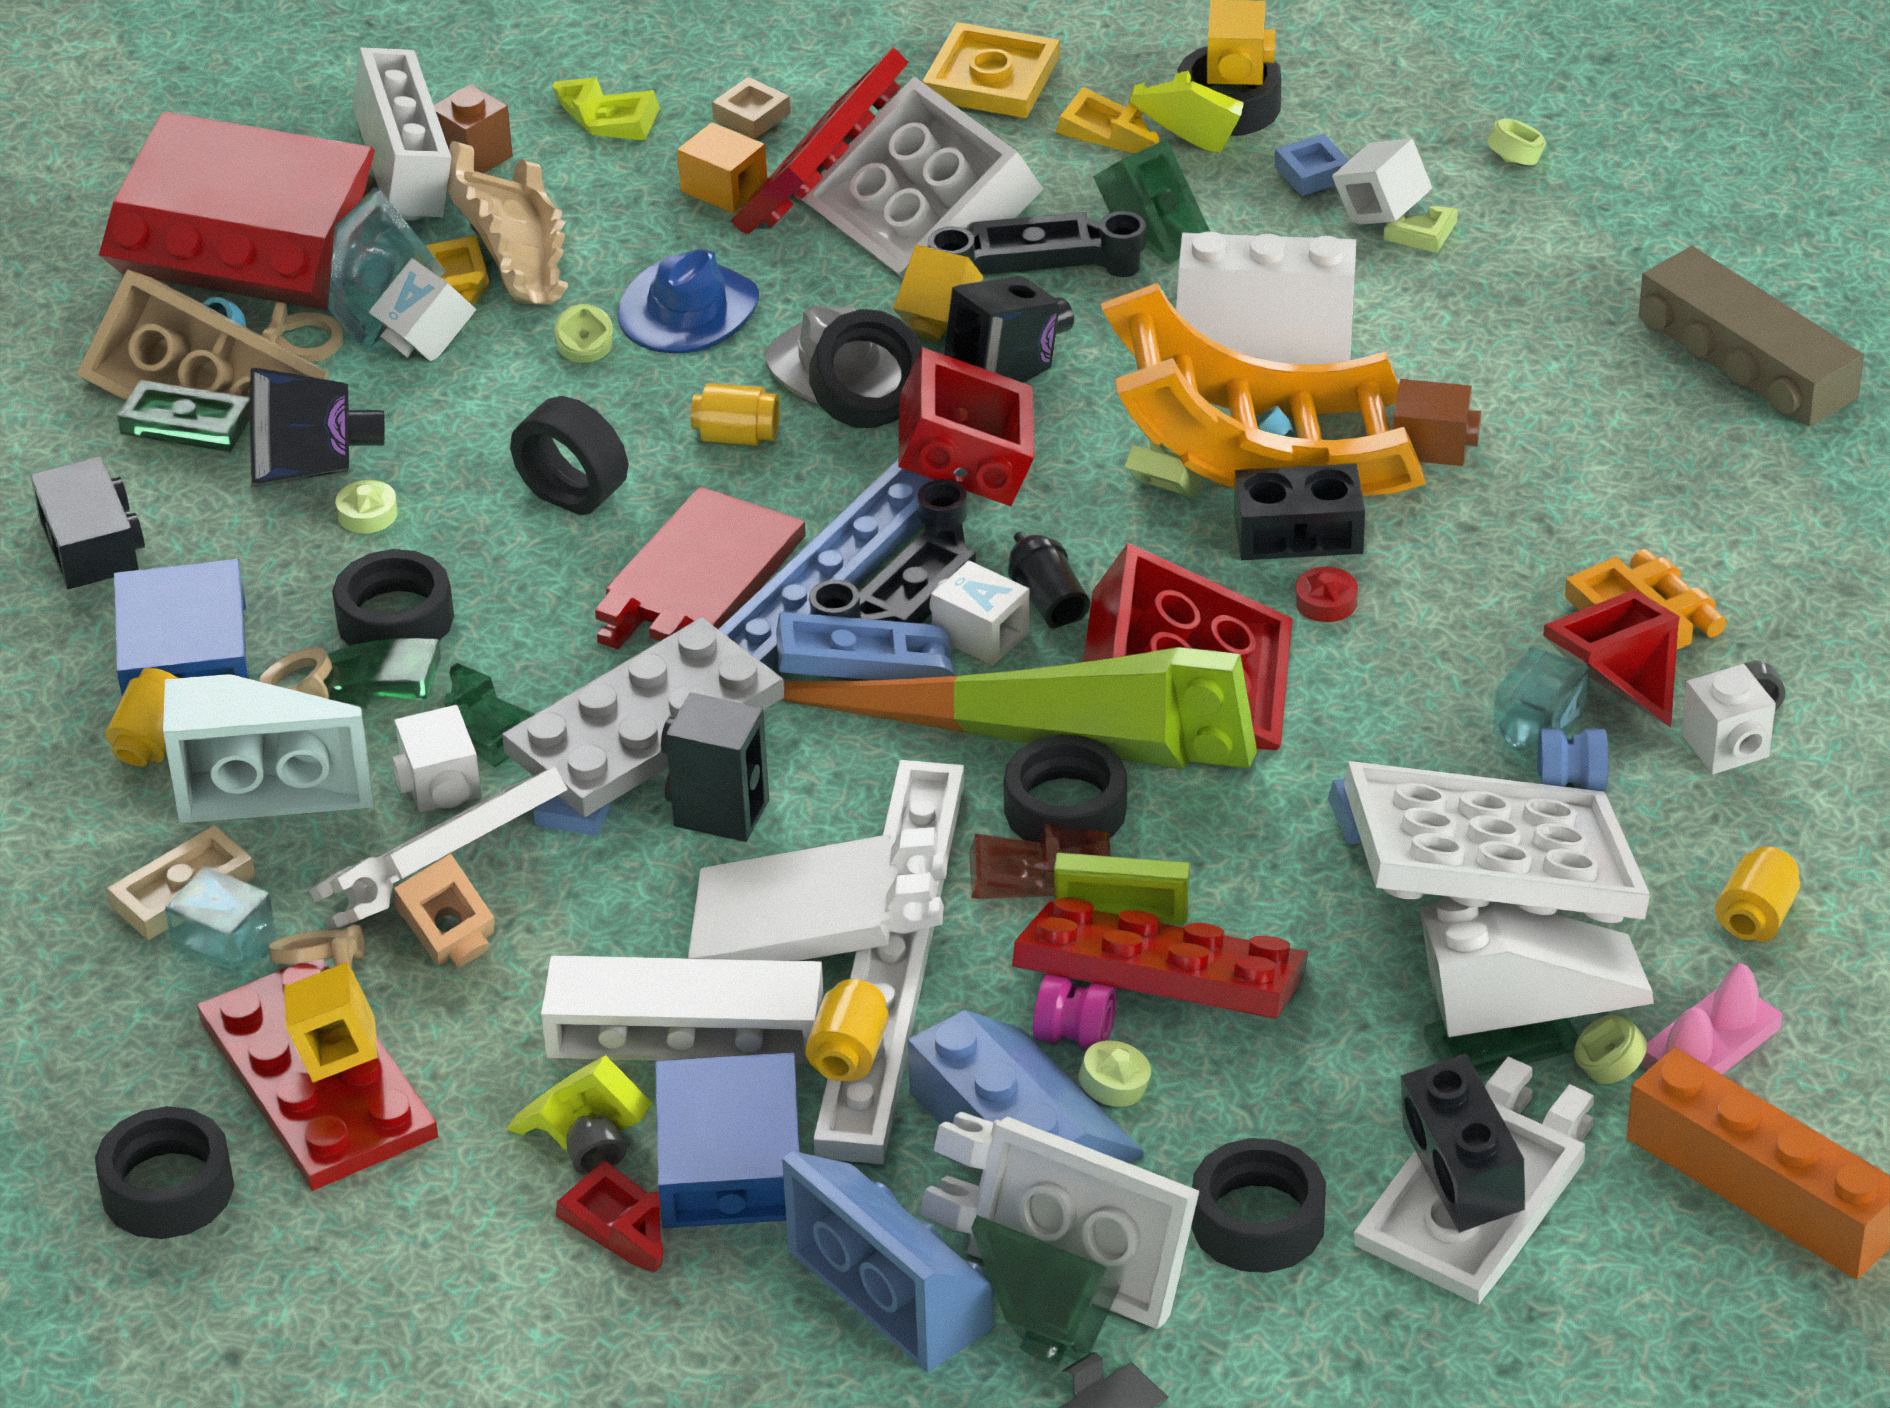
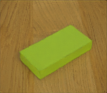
[1054,853,1190,925]

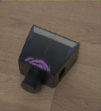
[944,276,1074,383]
[249,368,385,487]

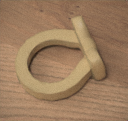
[262,302,344,362]
[259,648,332,699]
[268,924,365,966]

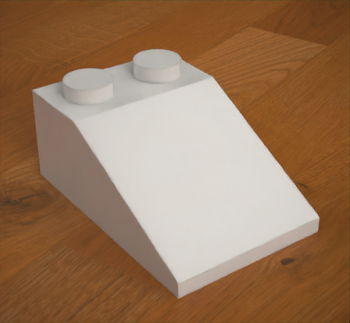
[1420,896,1654,1037]

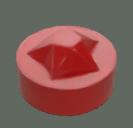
[1295,567,1358,622]

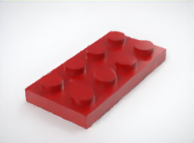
[730,47,909,234]
[1012,898,1308,1019]
[197,959,438,1191]

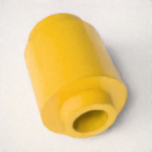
[690,383,780,446]
[105,668,178,767]
[1715,846,1800,942]
[805,979,889,1081]

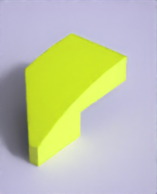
[1129,71,1244,153]
[552,77,660,140]
[506,1055,653,1150]

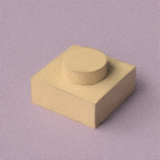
[712,77,791,139]

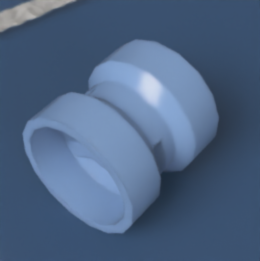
[1537,729,1608,793]

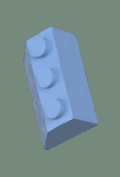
[907,1010,1143,1164]
[782,1151,994,1373]

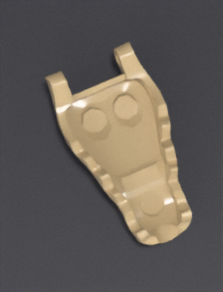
[447,141,568,306]

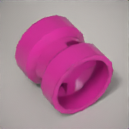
[1033,974,1117,1050]

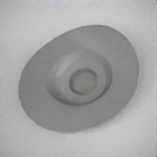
[765,305,901,405]

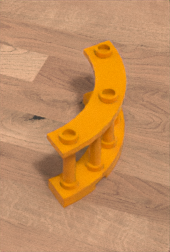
[1101,283,1426,496]

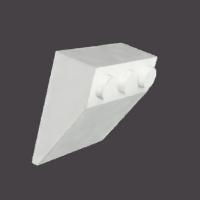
[802,76,1044,279]
[1176,232,1357,365]

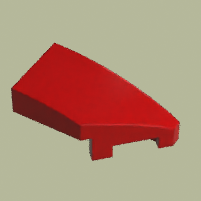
[556,1160,663,1272]

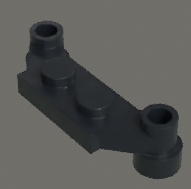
[928,211,1146,277]
[809,479,976,624]

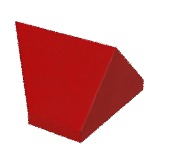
[1543,589,1680,728]

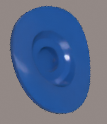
[618,249,759,353]

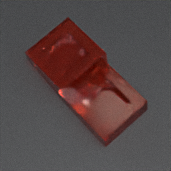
[969,824,1111,899]

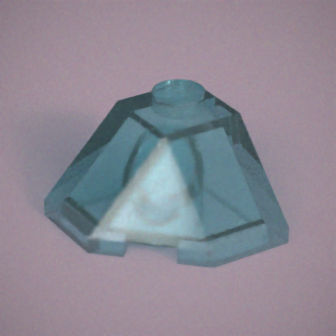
[328,187,446,351]

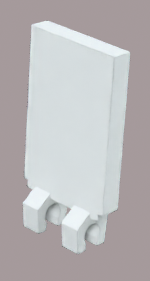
[309,766,568,929]
[688,827,948,961]
[1354,1057,1594,1305]
[920,1112,1199,1329]

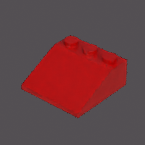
[1083,543,1292,750]

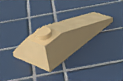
[76,269,330,418]

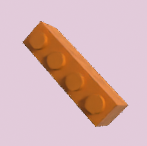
[1626,1046,1890,1280]

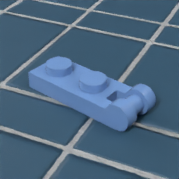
[776,612,954,681]

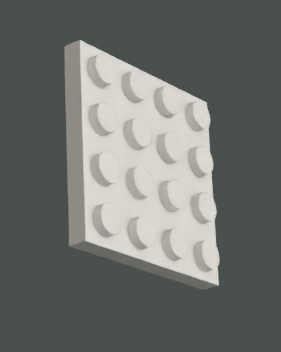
[1344,761,1650,923]

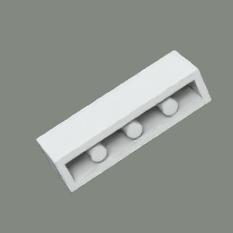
[352,47,452,220]
[541,956,824,1064]

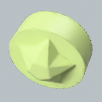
[1487,118,1546,165]
[554,304,613,363]
[335,480,398,533]
[1574,1014,1647,1084]
[1078,1041,1151,1107]

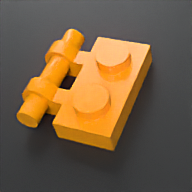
[1565,549,1727,650]

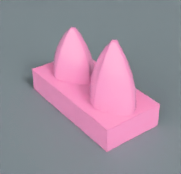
[1641,963,1783,1075]

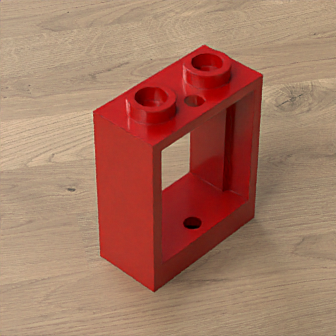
[898,347,1035,507]

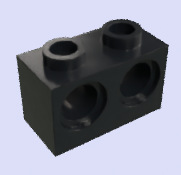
[1234,464,1365,560]
[1401,1053,1525,1233]

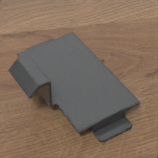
[1059,1352,1169,1408]

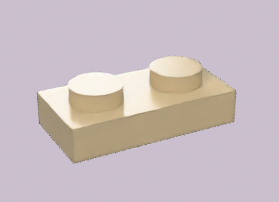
[107,825,256,941]

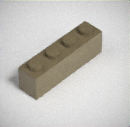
[1639,246,1864,427]

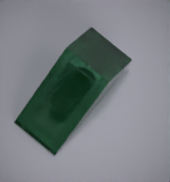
[1093,139,1210,264]
[971,1215,1120,1366]

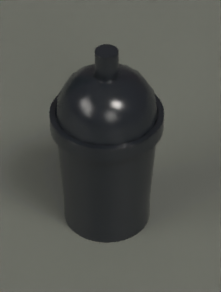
[1008,531,1091,629]

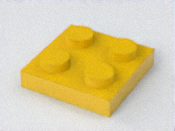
[922,22,1060,119]

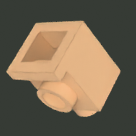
[394,853,495,967]

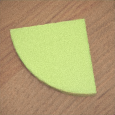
[1384,206,1458,253]

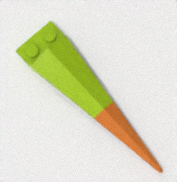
[781,647,1257,770]

